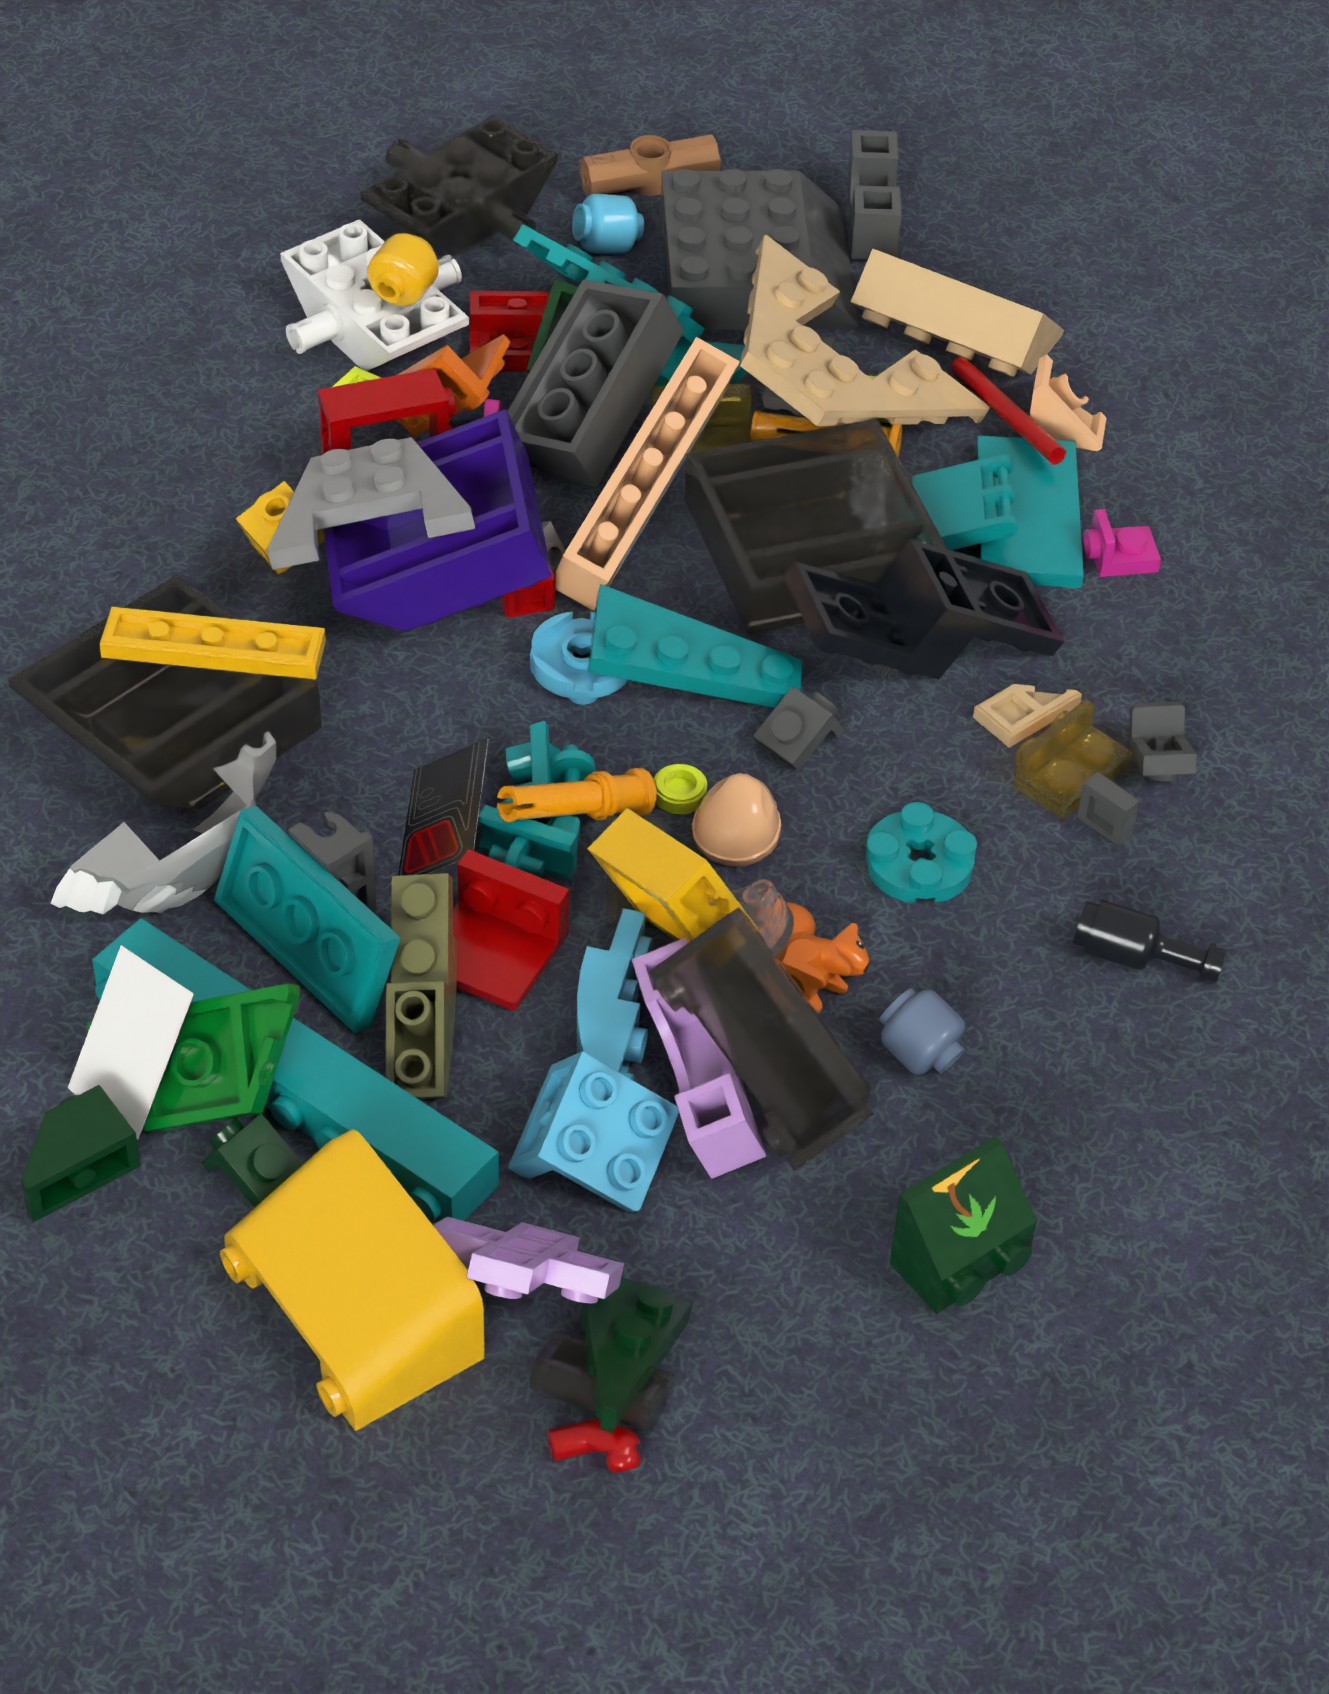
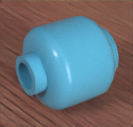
[572,193,644,255]

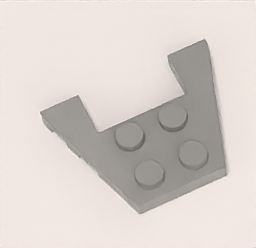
[267,437,475,570]

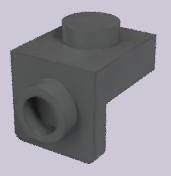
[753,686,845,770]
[1128,702,1197,781]

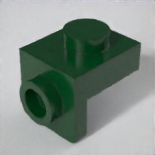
[201,1113,304,1207]

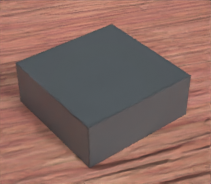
[1077,771,1140,846]

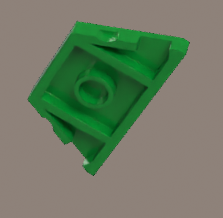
[87,983,300,1132]

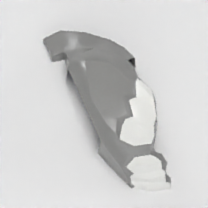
[50,731,276,914]

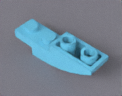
[577,908,653,1081]

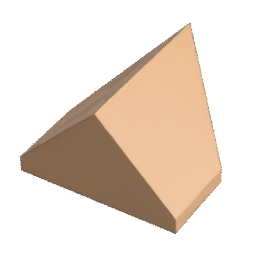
[1029,354,1107,451]

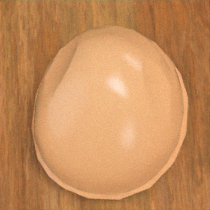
[692,773,781,867]

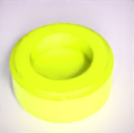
[654,764,707,814]

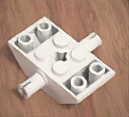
[280,219,469,371]

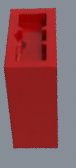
[318,368,456,455]

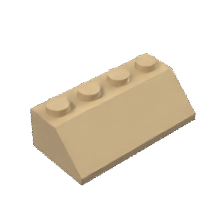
[851,248,1064,378]

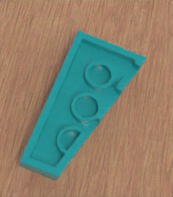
[513,224,705,343]

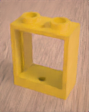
[587,808,758,970]

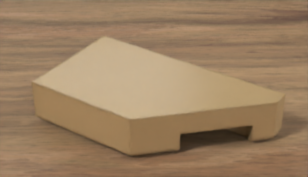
[973,684,1082,748]

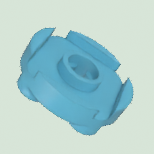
[530,612,629,705]

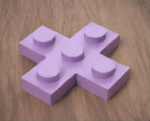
[433,1217,624,1303]

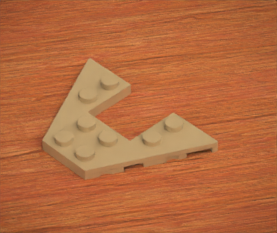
[740,235,991,426]

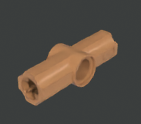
[579,134,721,197]

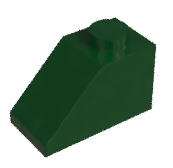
[21,1085,141,1223]

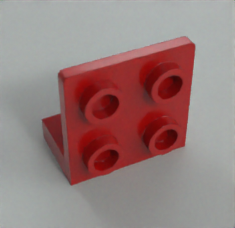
[453,849,569,1010]

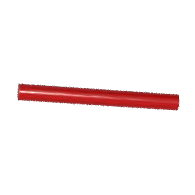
[951,357,1066,465]

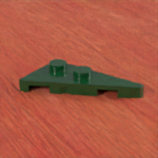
[580,1277,693,1433]

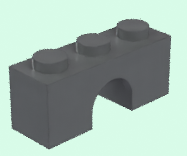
[847,130,902,259]

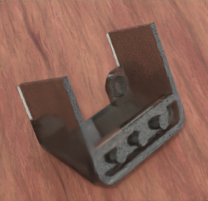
[649,908,878,1171]

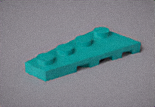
[588,584,802,708]

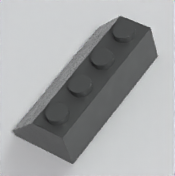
[507,280,684,488]

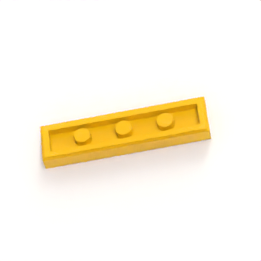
[100,607,326,680]

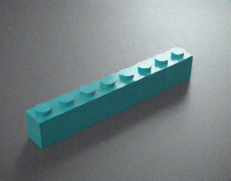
[92,918,499,1223]

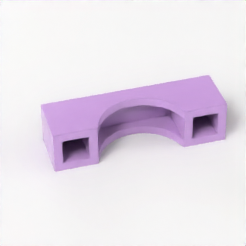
[632,938,766,1179]

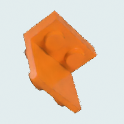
[397,334,511,436]

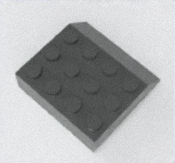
[660,169,858,330]

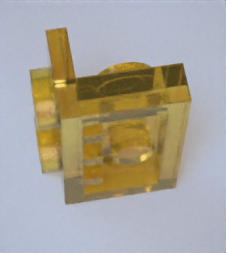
[1014,699,1133,820]

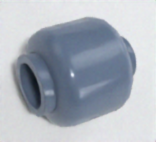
[879,988,966,1075]

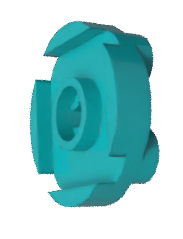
[865,802,977,903]

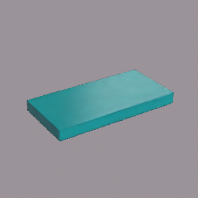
[976,436,1084,588]
[214,806,401,1034]

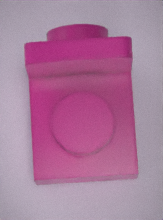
[1083,509,1161,577]

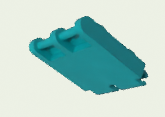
[897,454,1018,550]

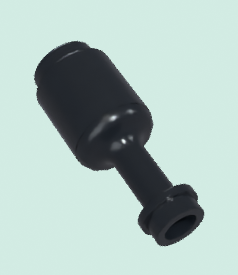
[1073,899,1227,983]

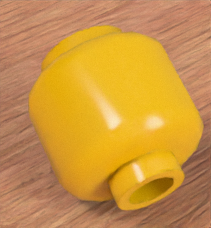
[367,233,439,306]

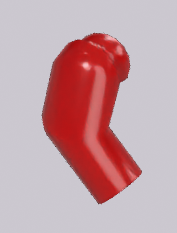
[547,1419,641,1473]

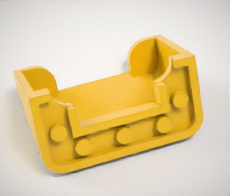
[220,1129,485,1431]

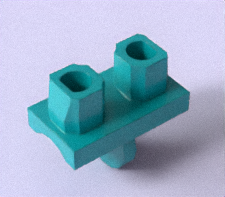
[506,721,595,824]
[478,798,580,881]

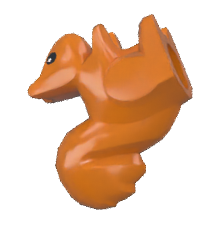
[753,902,869,1017]

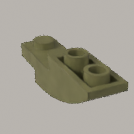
[386,873,457,1100]

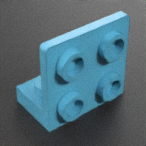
[507,1051,679,1212]

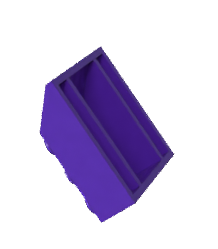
[324,409,552,631]

